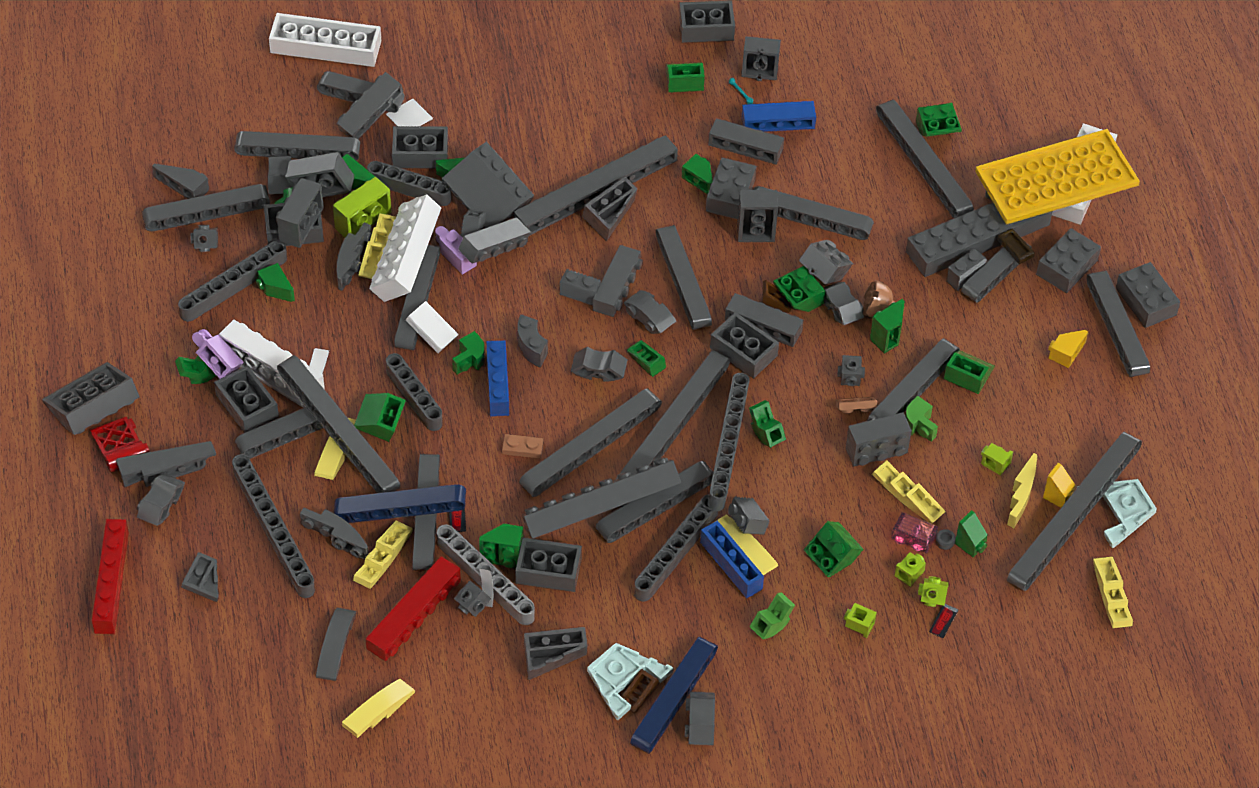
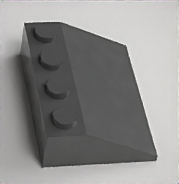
[442,141,534,228]
[42,362,140,435]

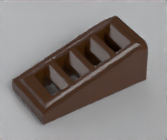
[621,669,660,713]

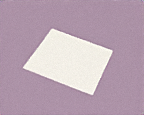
[386,99,433,126]

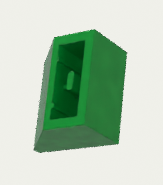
[665,62,705,92]
[916,103,962,137]
[773,266,825,312]
[870,299,905,354]
[944,350,995,394]
[354,393,406,442]
[804,521,864,577]
[479,523,523,568]

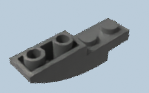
[337,222,372,291]
[300,508,368,559]

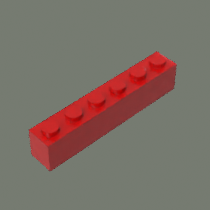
[92,519,129,634]
[366,556,461,662]

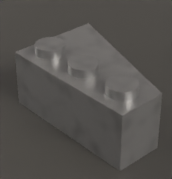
[582,177,637,241]
[524,627,588,680]

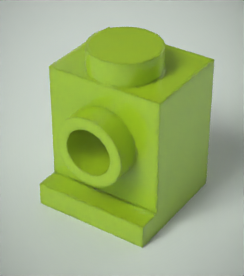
[981,443,1013,476]
[894,552,926,587]
[844,603,877,638]

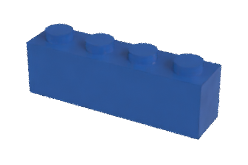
[742,101,816,132]
[486,340,509,416]
[700,520,764,599]

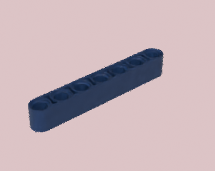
[333,484,466,523]
[630,636,718,754]

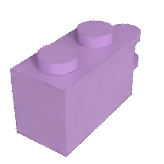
[435,226,477,274]
[192,329,244,379]

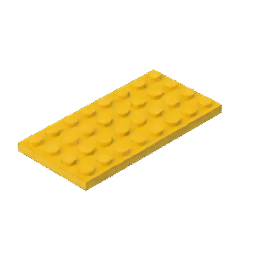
[975,129,1140,224]

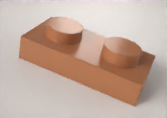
[836,397,877,413]
[502,434,544,459]

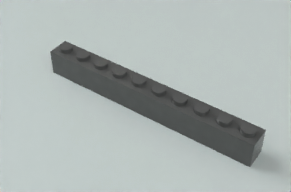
[514,135,678,236]

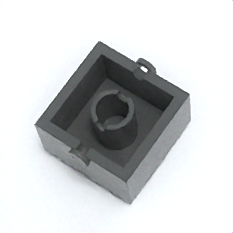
[742,36,781,81]
[799,240,854,285]

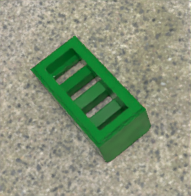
[627,340,666,377]

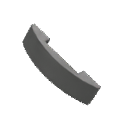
[316,608,356,681]

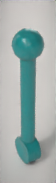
[729,78,754,104]

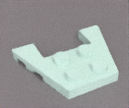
[1077,479,1157,548]
[587,643,673,720]

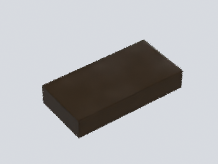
[997,228,1035,264]

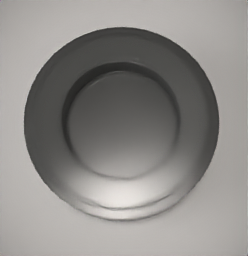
[935,529,956,550]

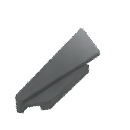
[116,441,216,487]

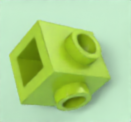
[918,576,948,607]

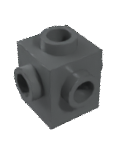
[191,225,218,252]
[837,355,865,386]
[454,581,491,617]

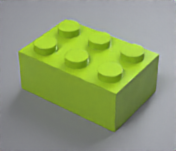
[333,177,391,238]

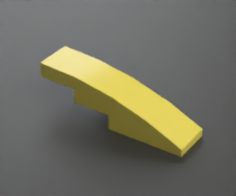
[358,213,396,279]
[314,418,356,480]
[1007,453,1037,528]
[872,461,946,524]
[713,514,778,575]
[353,521,413,589]
[1093,557,1133,628]
[342,679,415,738]

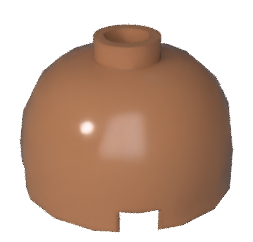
[862,280,895,318]

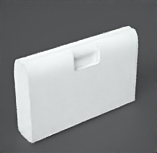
[406,301,459,353]

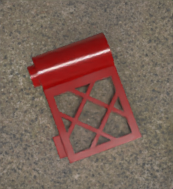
[90,416,150,473]

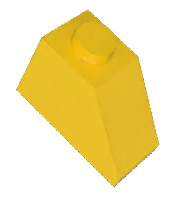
[1048,330,1088,368]
[1043,463,1076,508]

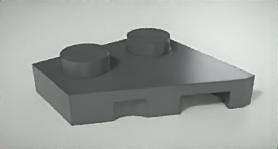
[181,552,219,602]

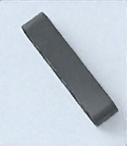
[317,71,405,113]
[367,161,451,206]
[961,243,1032,303]
[386,353,443,431]
[235,407,323,459]

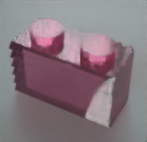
[891,512,938,553]

